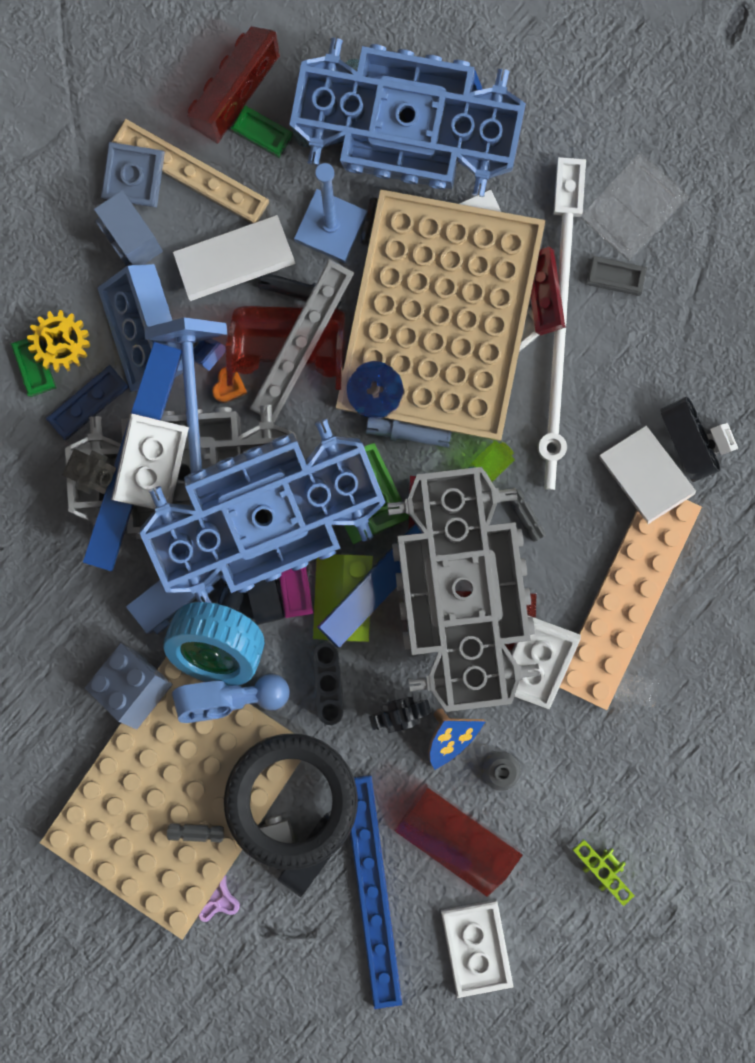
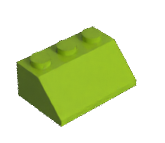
[313,555,373,642]

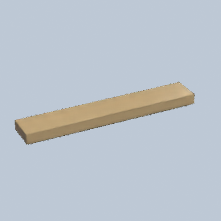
[112,119,269,224]

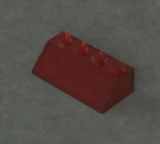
[187,26,280,144]
[394,784,523,897]

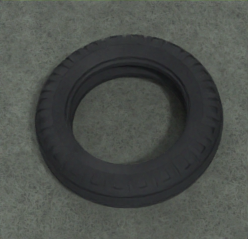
[224,733,358,870]

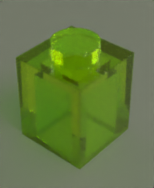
[470,440,515,482]

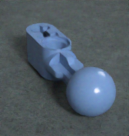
[172,674,290,723]

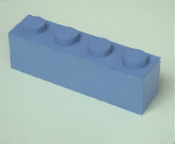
[126,570,226,634]

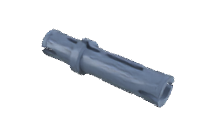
[366,416,451,448]

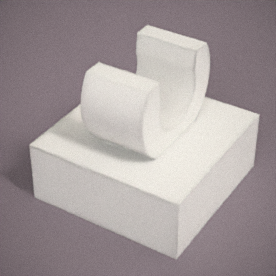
[707,423,738,455]

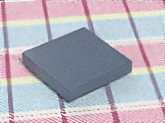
[101,142,165,208]

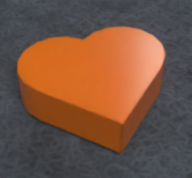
[212,366,247,403]

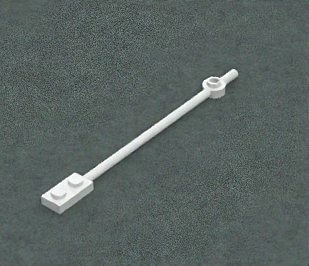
[538,157,586,490]

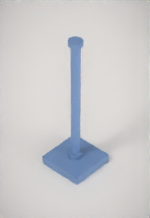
[294,163,367,263]
[144,317,227,505]

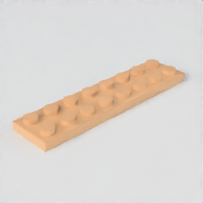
[559,500,702,710]

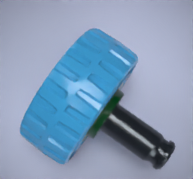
[163,582,265,686]

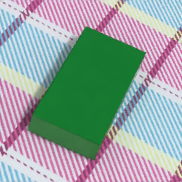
[231,105,293,159]
[11,338,57,397]

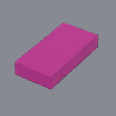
[279,566,314,618]

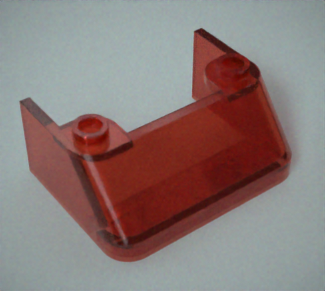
[225,306,345,390]

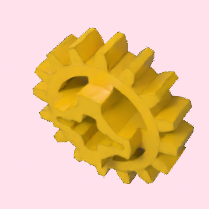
[27,310,90,373]

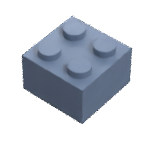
[94,190,163,265]
[85,643,173,730]

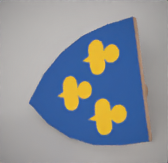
[428,709,486,770]

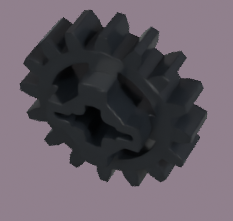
[369,696,432,733]

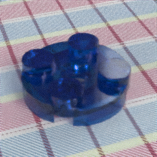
[347,361,404,419]

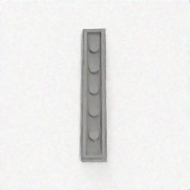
[250,259,354,422]

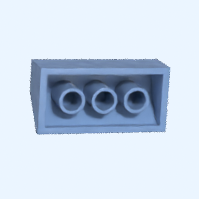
[98,264,183,392]

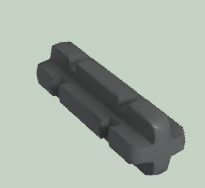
[507,489,546,542]
[167,824,224,843]

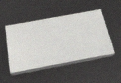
[173,215,295,301]

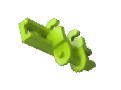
[572,838,635,907]

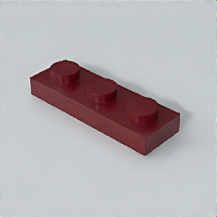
[530,247,566,336]

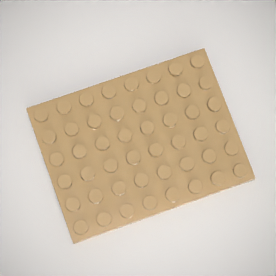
[336,189,546,442]
[40,656,301,940]

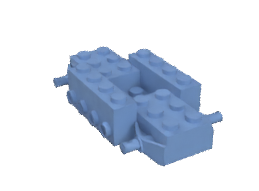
[290,38,526,197]
[140,419,385,603]

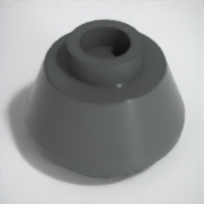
[482,752,521,791]

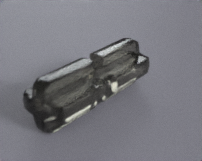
[360,198,378,246]

